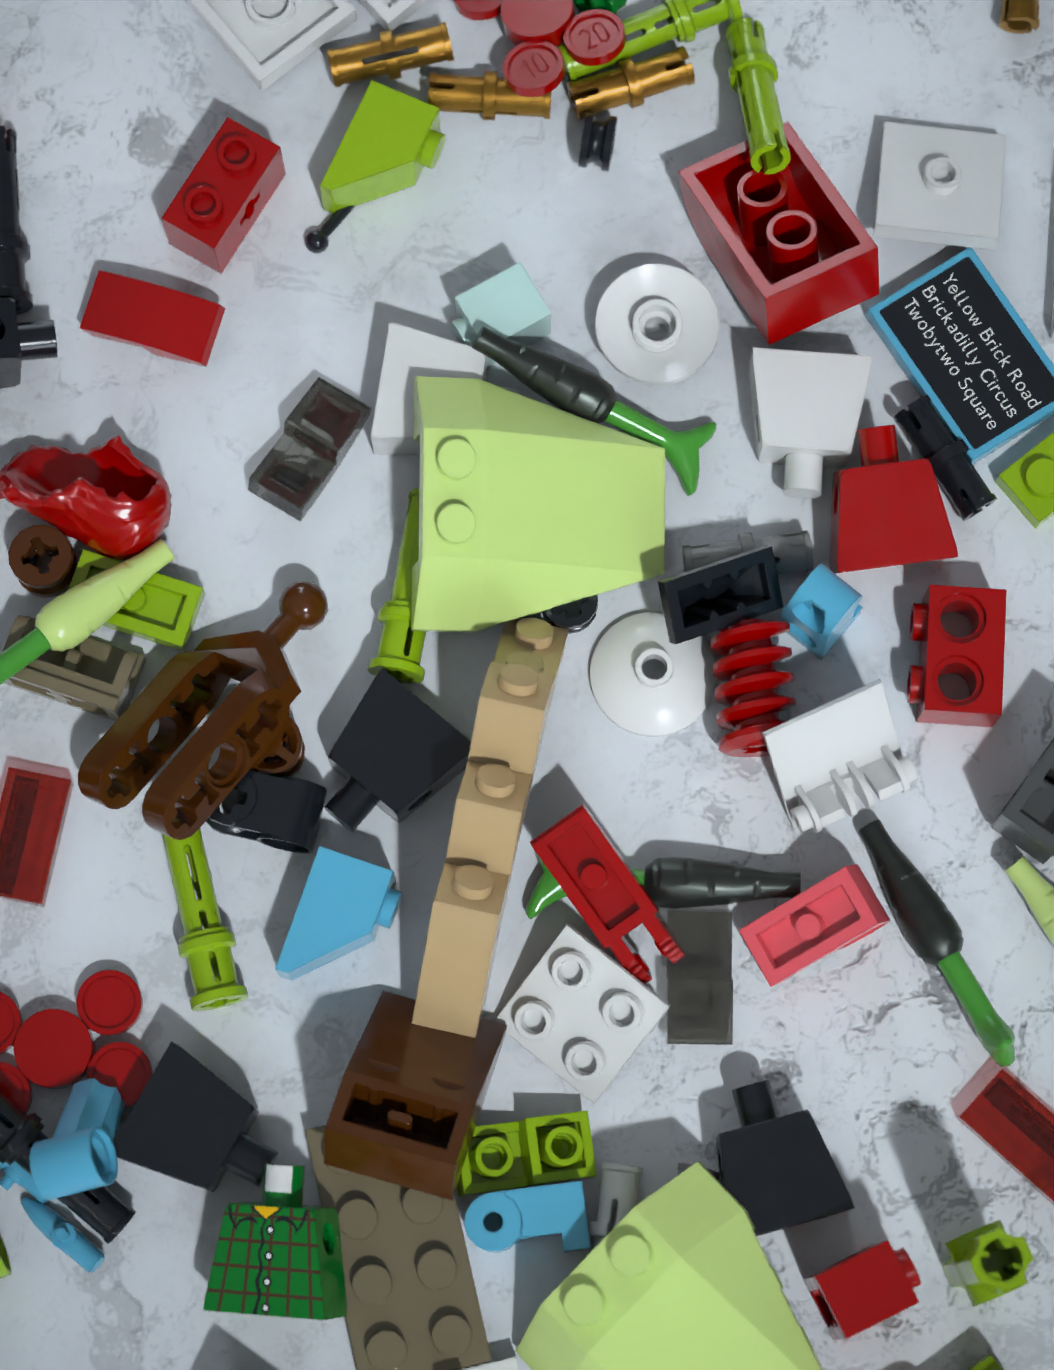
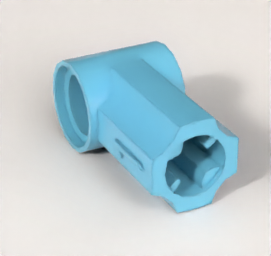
[29,1078,125,1200]

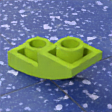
[457,1110,597,1197]

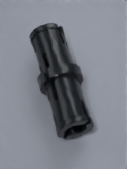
[894,395,997,521]

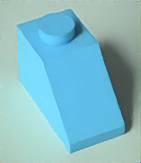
[275,846,402,981]

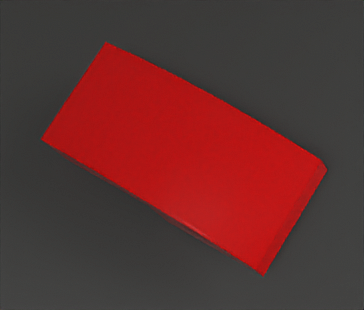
[80,270,226,367]

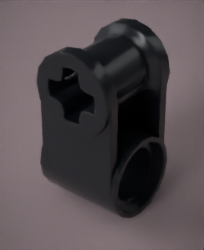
[206,771,327,854]

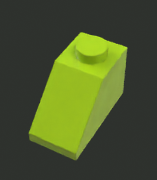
[320,80,446,213]

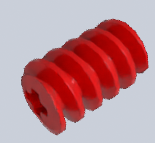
[710,619,796,757]

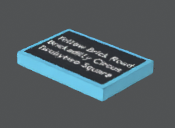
[866,247,1054,464]

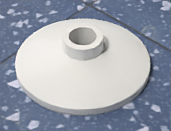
[595,264,720,385]
[590,612,716,737]

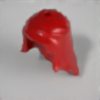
[0,435,172,561]

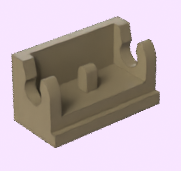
[2,615,147,721]

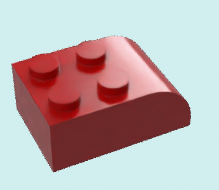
[678,122,879,345]

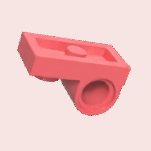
[739,864,891,987]

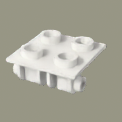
[763,679,918,833]
[494,923,671,1104]

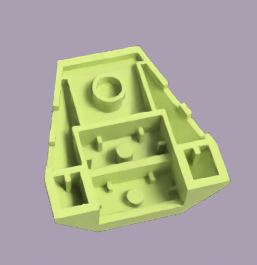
[411,376,665,633]
[515,1162,823,1370]

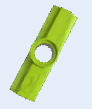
[942,1220,1034,1307]

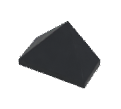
[657,545,784,644]

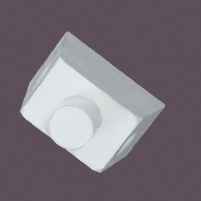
[371,323,520,455]
[748,347,873,499]

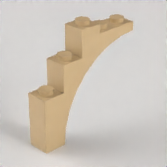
[412,618,569,1038]

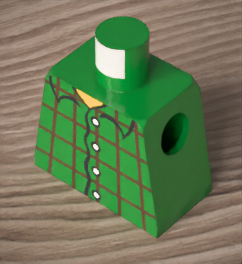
[204,1164,347,1320]

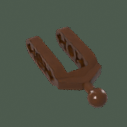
[78,581,328,840]

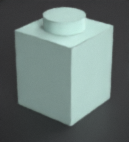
[451,262,551,368]

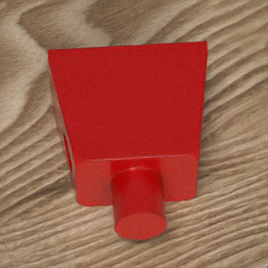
[829,425,958,573]

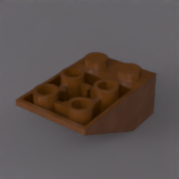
[324,991,507,1200]

